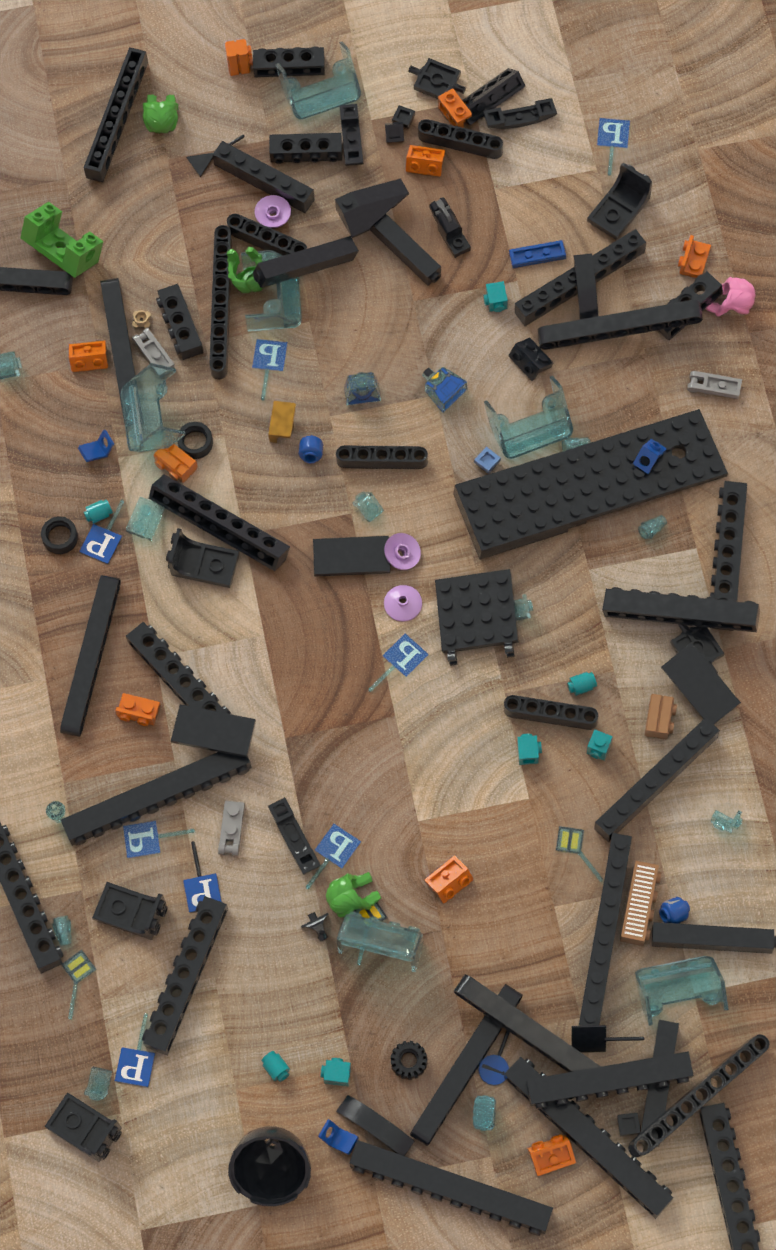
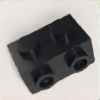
[509,337,553,381]

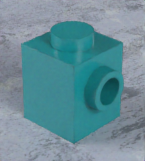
[483,281,508,312]
[586,729,613,761]
[517,733,542,765]
[321,1058,351,1087]

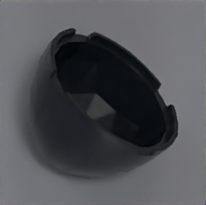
[228,1126,311,1206]

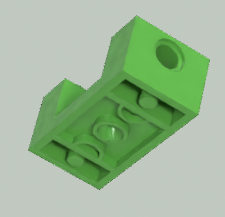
[20,202,103,278]

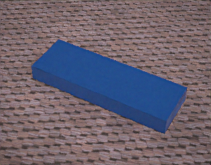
[509,240,566,269]

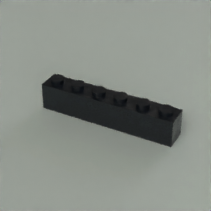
[212,141,315,213]

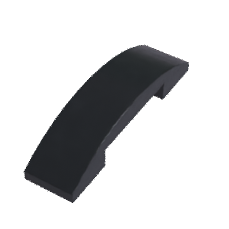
[483,98,557,129]
[339,104,364,166]
[573,253,598,320]
[268,797,321,875]
[336,1095,415,1156]

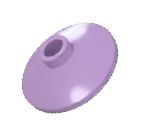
[255,195,291,228]
[384,533,421,570]
[384,585,422,622]

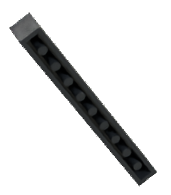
[61,752,252,846]
[579,833,632,1026]
[504,1057,674,1219]
[349,1140,553,1236]

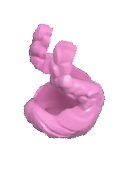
[706,277,755,317]

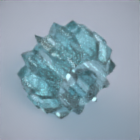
[473,1095,496,1131]

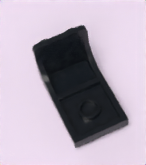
[587,163,652,240]
[166,528,240,588]
[92,882,168,940]
[44,1092,122,1162]

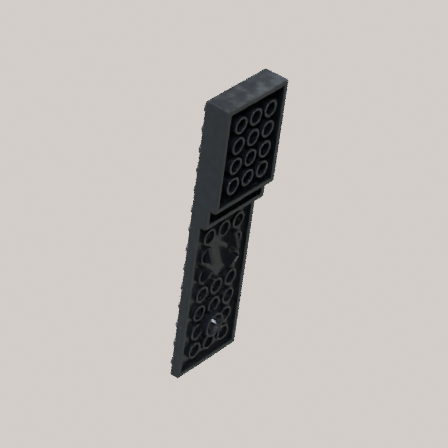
[453,409,728,560]

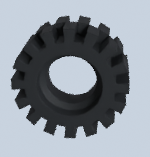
[391,1041,427,1080]

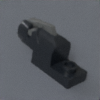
[429,197,471,258]

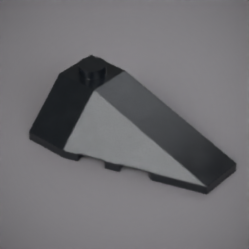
[335,178,409,238]

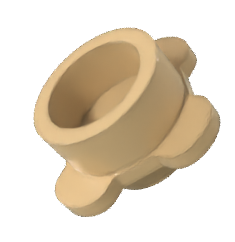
[132,310,151,328]

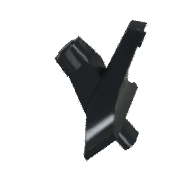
[301,912,328,941]

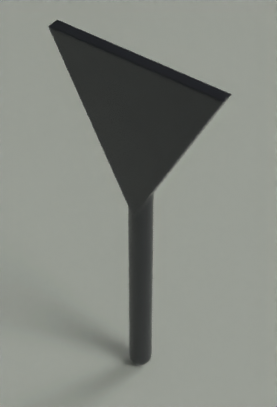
[186,134,245,177]

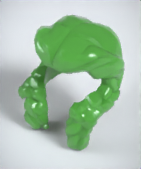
[143,95,179,134]
[226,247,263,293]
[326,872,381,918]

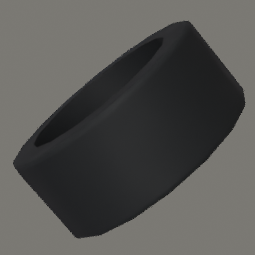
[177,421,213,459]
[41,516,78,554]

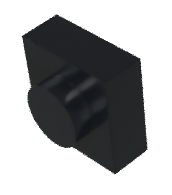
[392,105,415,129]
[385,122,404,143]
[617,1113,641,1137]

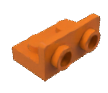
[438,89,472,128]
[406,145,445,177]
[678,235,711,278]
[69,340,108,372]
[115,693,161,726]
[424,855,473,904]
[527,1134,576,1176]

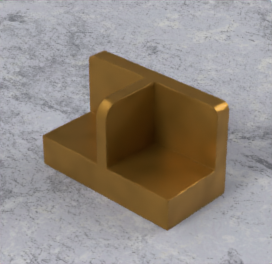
[268,401,296,443]

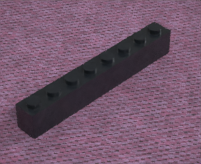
[602,587,760,633]
[594,717,720,842]
[526,1051,694,1109]

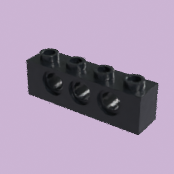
[253,46,325,78]
[269,133,342,164]
[658,271,723,341]
[156,284,204,360]

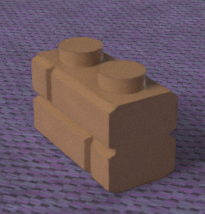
[644,694,677,740]

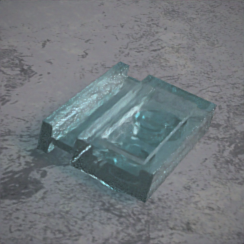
[126,497,165,541]

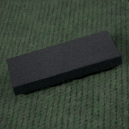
[313,536,390,577]
[661,643,741,724]
[171,704,256,758]

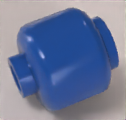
[298,435,324,464]
[659,897,690,924]

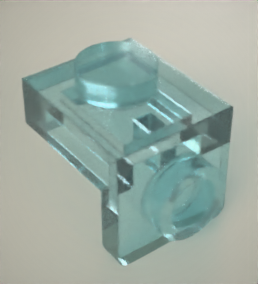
[352,491,384,522]
[514,594,533,621]
[711,810,743,833]
[84,1066,112,1100]

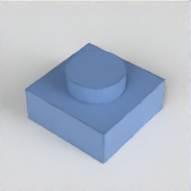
[474,447,501,474]

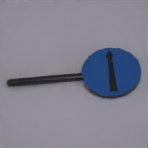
[479,1030,510,1085]

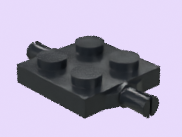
[408,58,466,99]
[670,624,724,674]

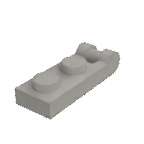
[132,328,175,376]
[687,371,742,399]
[218,801,245,856]

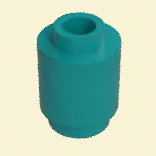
[83,499,113,524]
[567,672,597,696]
[261,1051,290,1082]

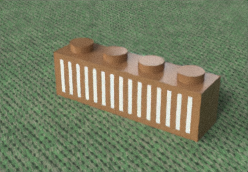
[620,861,662,946]

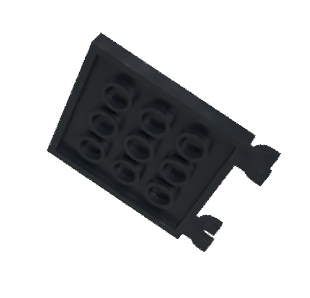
[435,569,519,666]

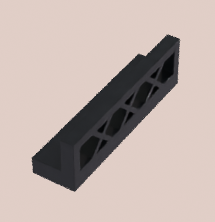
[462,68,525,125]

